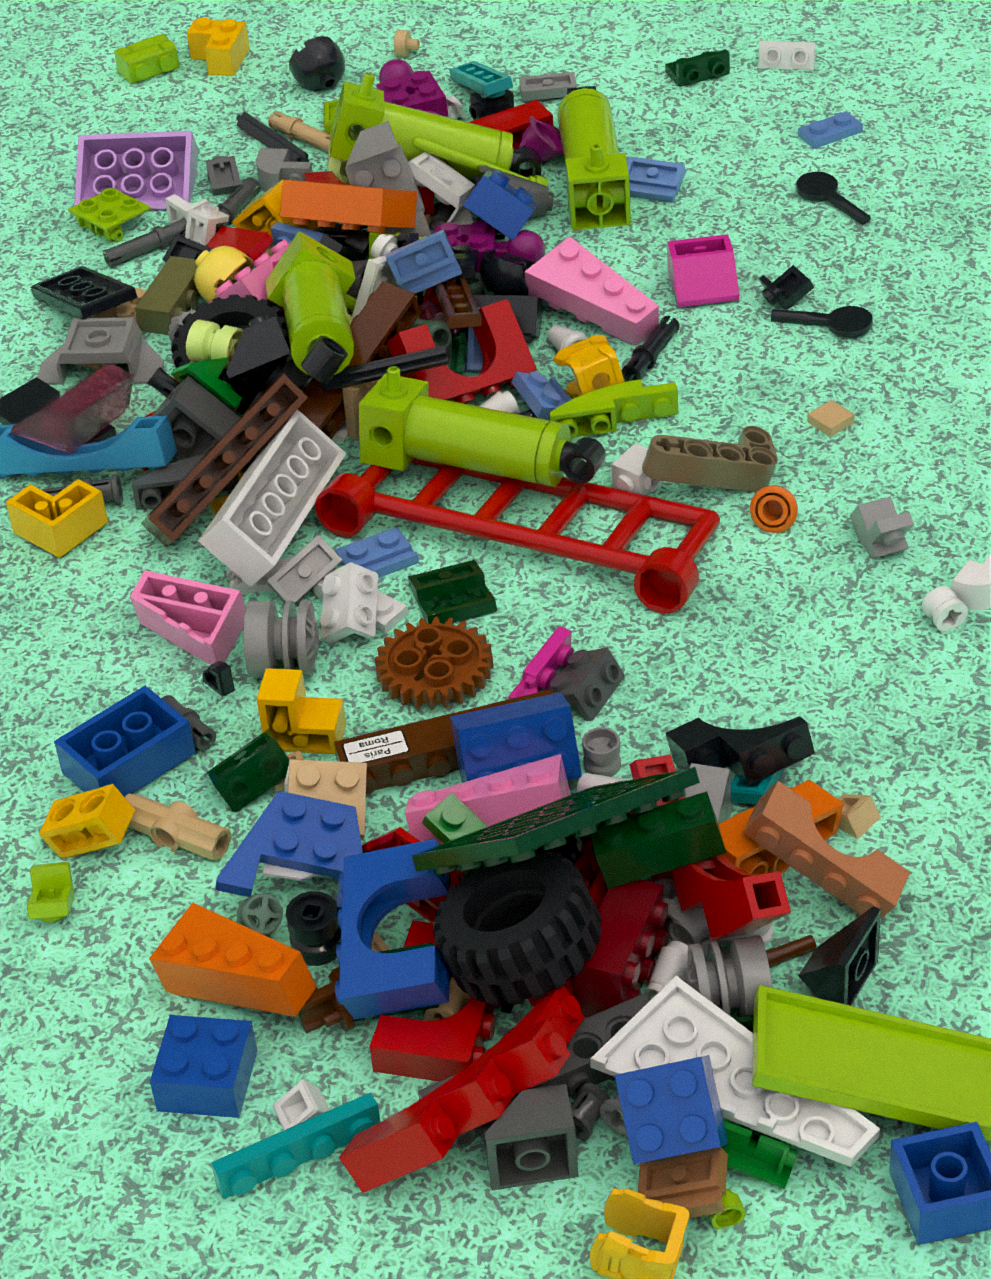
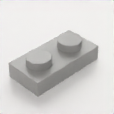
[519,72,577,101]
[267,534,342,604]

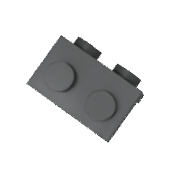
[548,647,625,721]

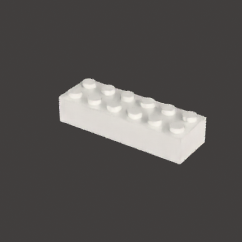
[199,409,346,587]

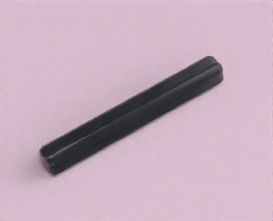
[236,112,310,162]
[320,346,449,392]

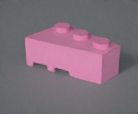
[130,570,246,665]

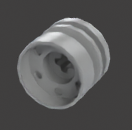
[244,600,319,677]
[685,935,772,1017]

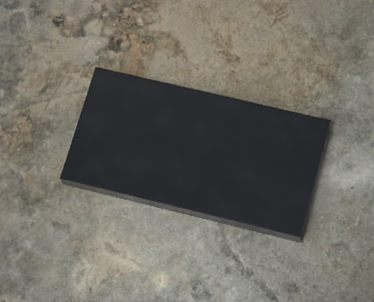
[30,266,138,319]
[0,377,116,444]

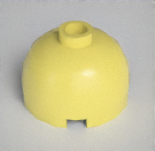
[194,245,254,303]

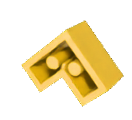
[187,18,250,76]
[232,179,320,239]
[6,479,108,558]
[256,668,346,754]

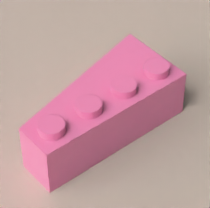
[525,236,659,345]
[208,239,292,304]
[405,754,571,845]

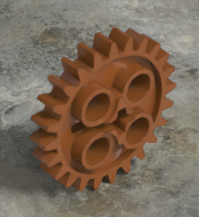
[375,617,494,710]

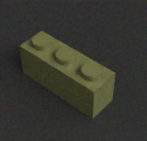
[135,256,200,335]

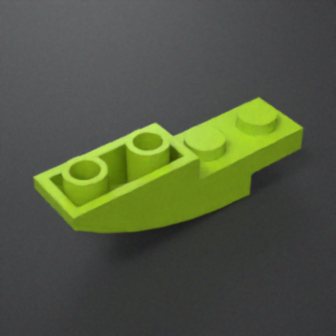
[549,379,679,439]

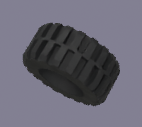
[171,294,294,415]
[433,849,602,1006]

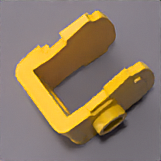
[553,335,625,398]
[590,1188,689,1279]

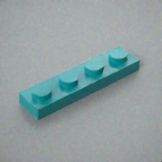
[449,61,513,98]
[211,1092,380,1199]

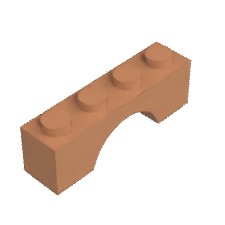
[742,781,910,919]

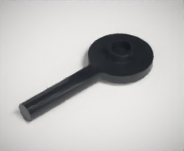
[796,172,871,225]
[771,306,873,337]

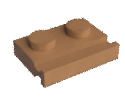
[638,1147,728,1218]

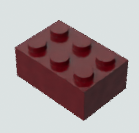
[573,879,669,1018]

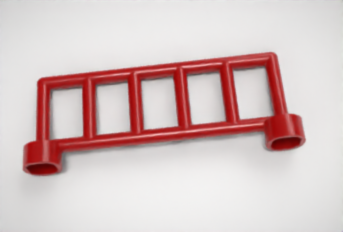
[315,458,720,614]

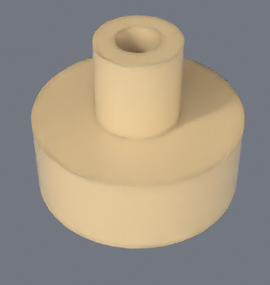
[394,29,420,58]

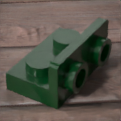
[665,49,730,87]
[207,729,289,812]

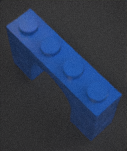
[335,839,450,1020]

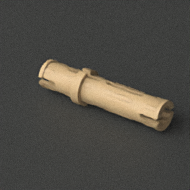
[268,111,330,153]

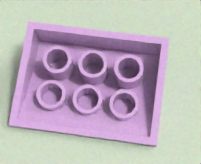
[74,131,198,211]

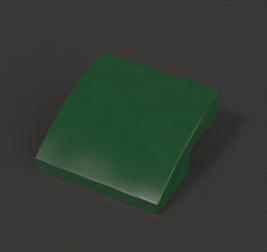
[408,560,497,624]

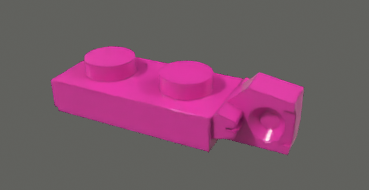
[508,626,574,700]

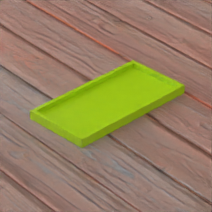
[752,985,991,1141]

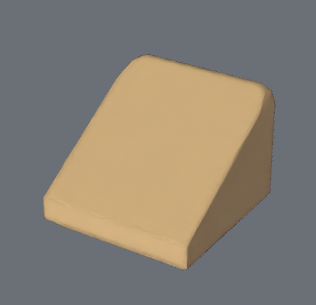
[838,794,881,839]

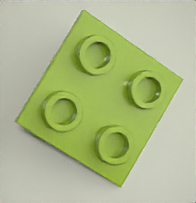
[68,188,151,242]

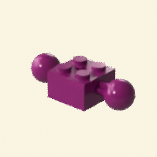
[376,59,449,117]
[434,221,545,273]

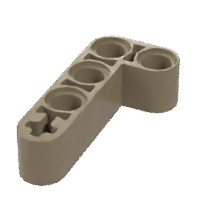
[642,426,778,492]

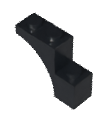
[665,716,815,786]

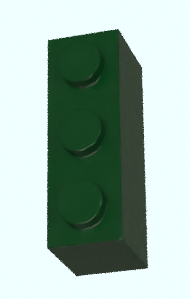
[590,791,727,889]

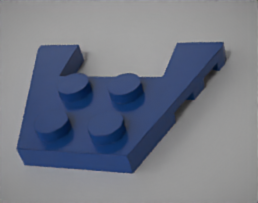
[215,791,363,910]

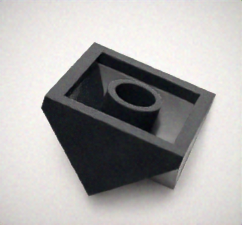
[798,906,881,1006]

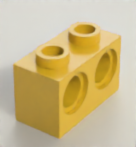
[39,784,135,858]

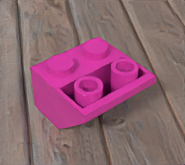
[667,234,739,307]

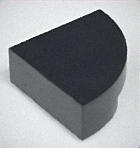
[202,661,235,697]

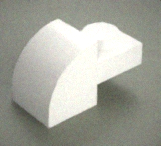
[952,554,991,610]

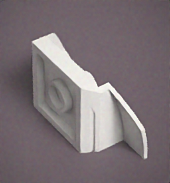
[408,152,475,225]

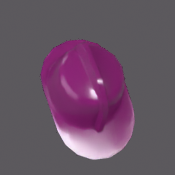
[519,116,564,163]

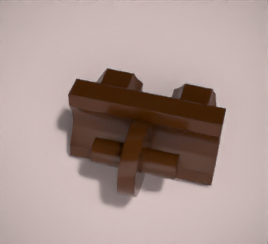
[299,967,355,1033]

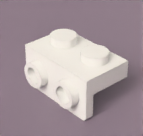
[320,562,378,643]

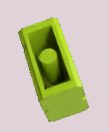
[114,34,179,84]

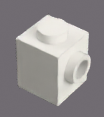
[612,443,661,495]

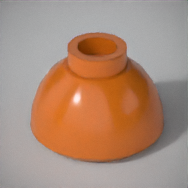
[750,485,798,533]

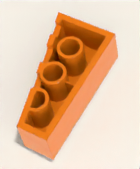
[280,180,417,233]
[719,779,844,875]
[149,902,317,1017]

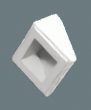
[272,1079,330,1130]

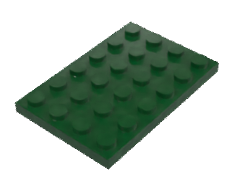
[412,767,700,875]

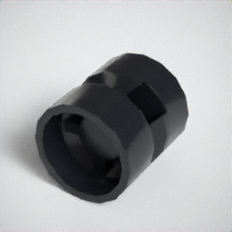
[285,891,341,966]

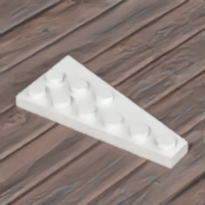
[590,976,880,1167]

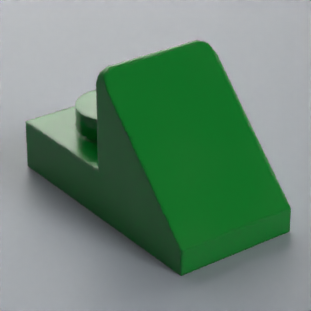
[171,357,242,410]

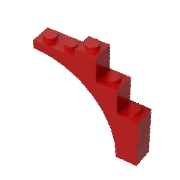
[629,754,791,941]
[339,986,585,1193]

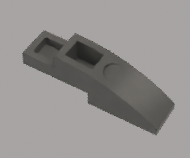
[132,454,257,510]

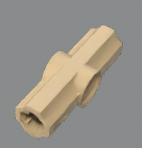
[125,793,232,861]

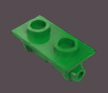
[721,1118,798,1189]

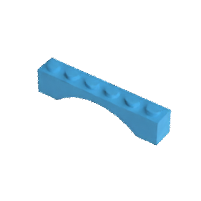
[0,415,177,478]

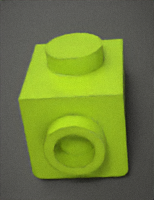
[27,862,74,922]

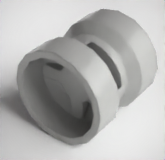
[582,727,621,777]

